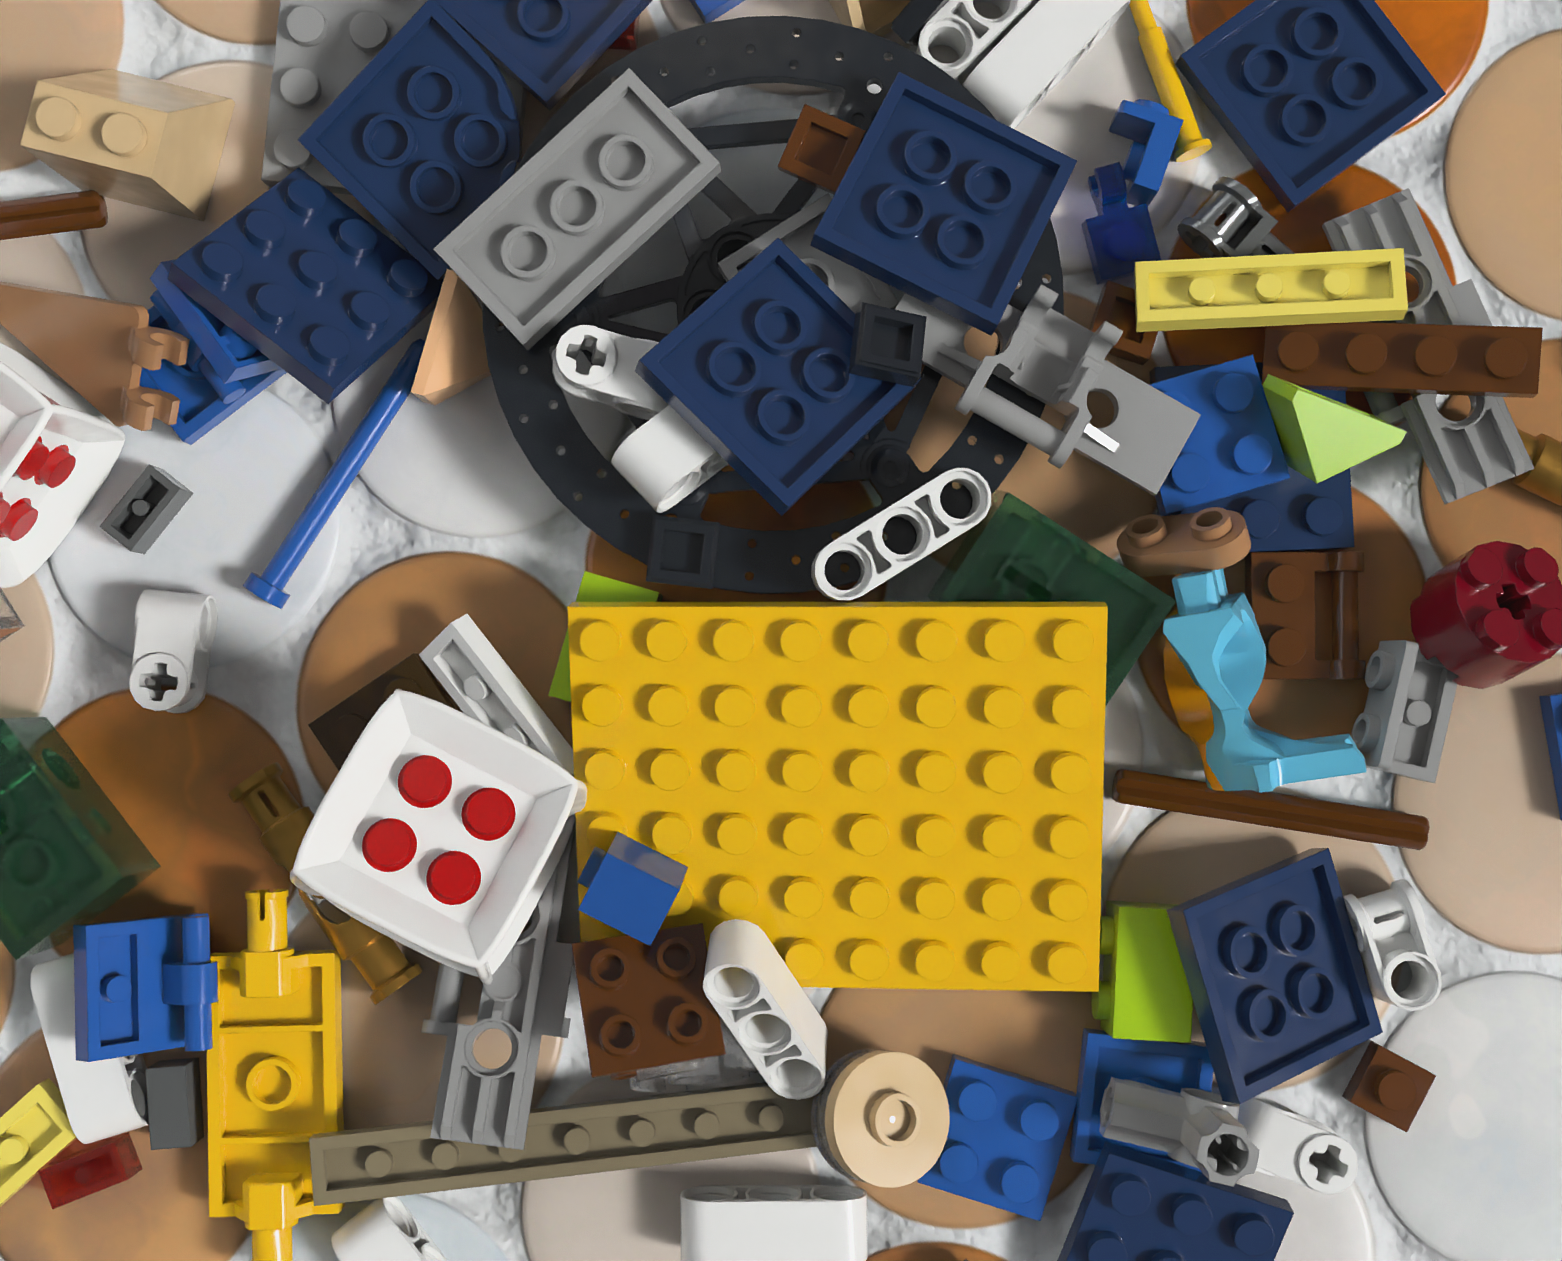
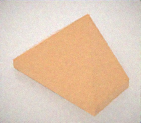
[411,269,491,405]

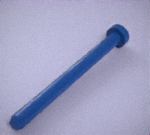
[243,338,425,609]

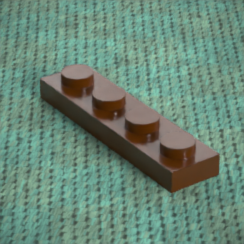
[1261,322,1543,398]

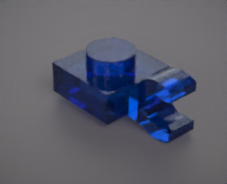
[1081,162,1161,285]

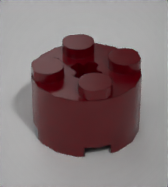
[1410,541,1562,689]

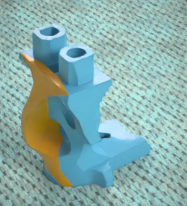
[1163,569,1367,793]

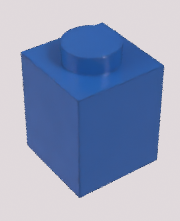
[577,832,688,946]

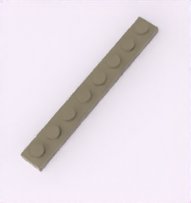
[309,1075,833,1206]

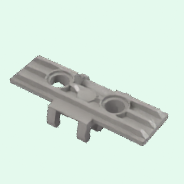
[1322,188,1535,505]
[895,284,1201,496]
[421,833,575,1150]

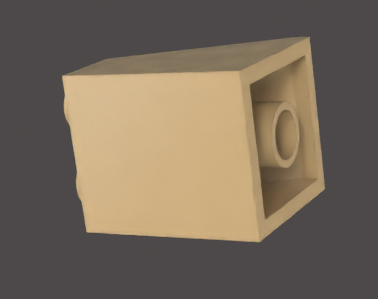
[20,69,235,222]

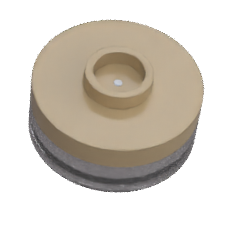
[811,1049,950,1188]

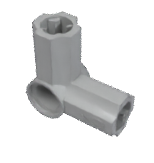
[1099,1077,1259,1187]

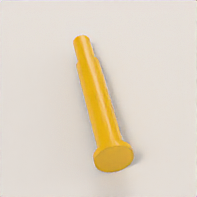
[1129,0,1212,162]

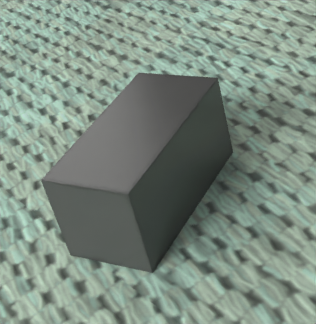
[99,464,193,554]
[145,1057,204,1150]

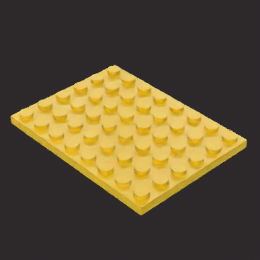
[567,602,1108,992]

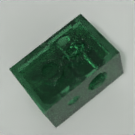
[927,490,1176,706]
[0,717,161,960]

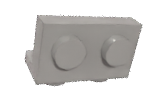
[1351,640,1458,783]

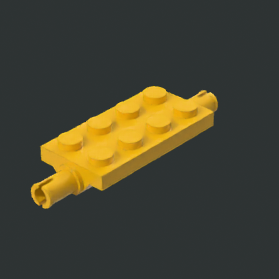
[207,889,345,1261]

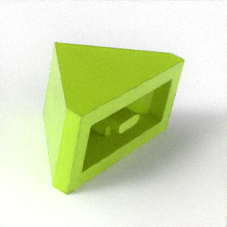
[1263,374,1407,483]

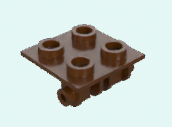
[572,923,726,1080]

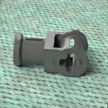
[1177,176,1296,258]

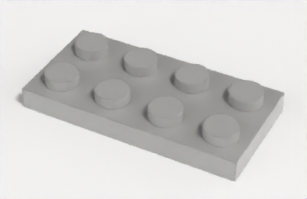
[434,68,721,350]

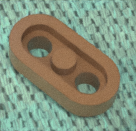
[1117,507,1251,577]

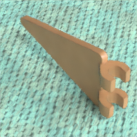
[0,281,190,431]

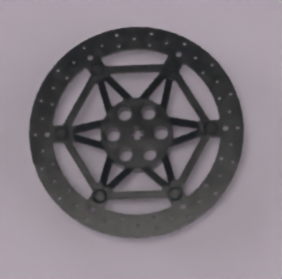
[482,16,1064,594]

